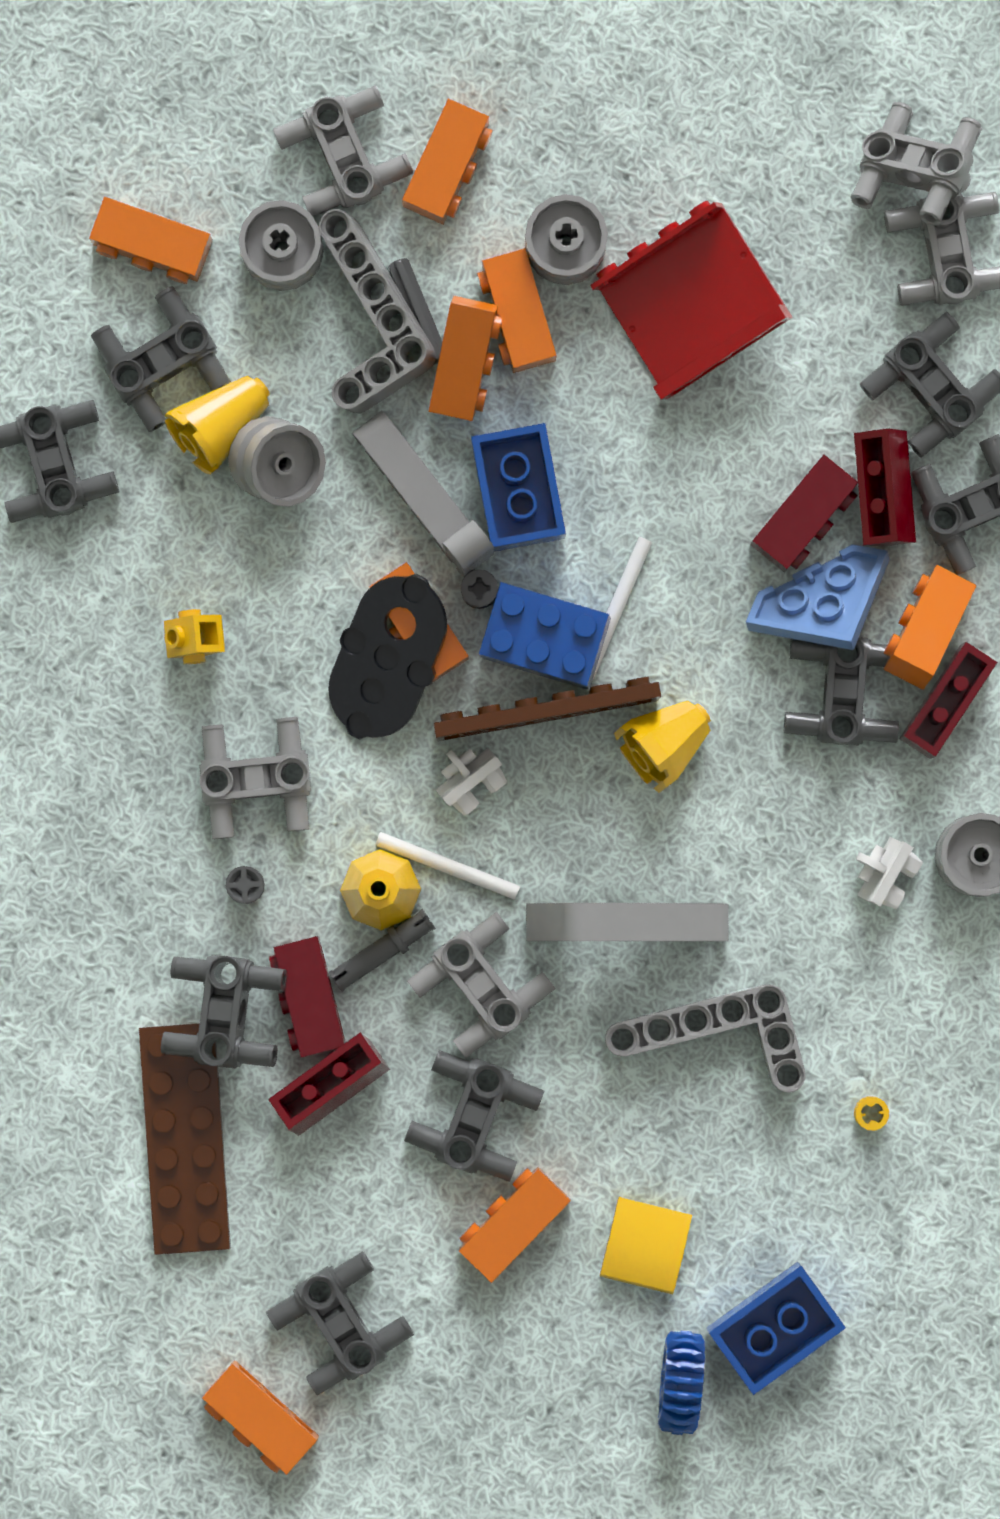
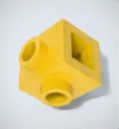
[164,609,225,664]

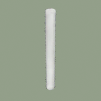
[593,537,652,680]
[375,832,520,900]

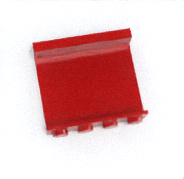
[590,200,793,400]

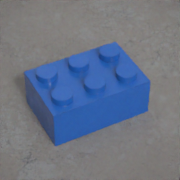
[471,423,566,552]
[479,582,611,690]
[706,1261,846,1395]

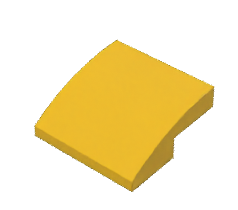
[600,1197,692,1295]

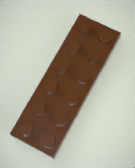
[434,677,661,742]
[139,1023,231,1255]

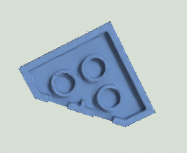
[746,544,890,650]

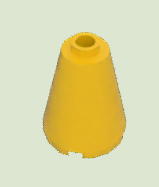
[165,376,270,475]

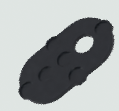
[328,574,447,740]

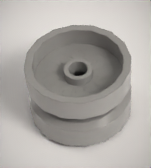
[525,194,608,285]
[239,200,324,291]
[228,416,326,507]
[934,813,1000,897]

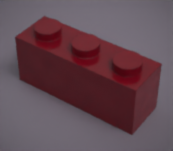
[854,428,916,547]
[750,454,858,573]
[899,642,998,759]
[269,936,346,1058]
[268,1032,390,1136]

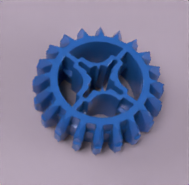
[658,1330,705,1435]

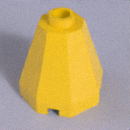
[614,701,711,793]
[340,849,421,931]

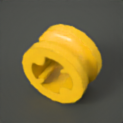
[854,1096,889,1131]

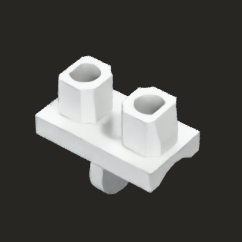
[435,748,507,816]
[856,837,923,909]

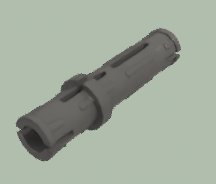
[329,909,436,992]

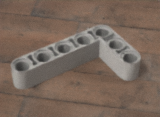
[319,209,436,414]
[352,410,494,577]
[526,903,729,941]
[605,984,806,1092]

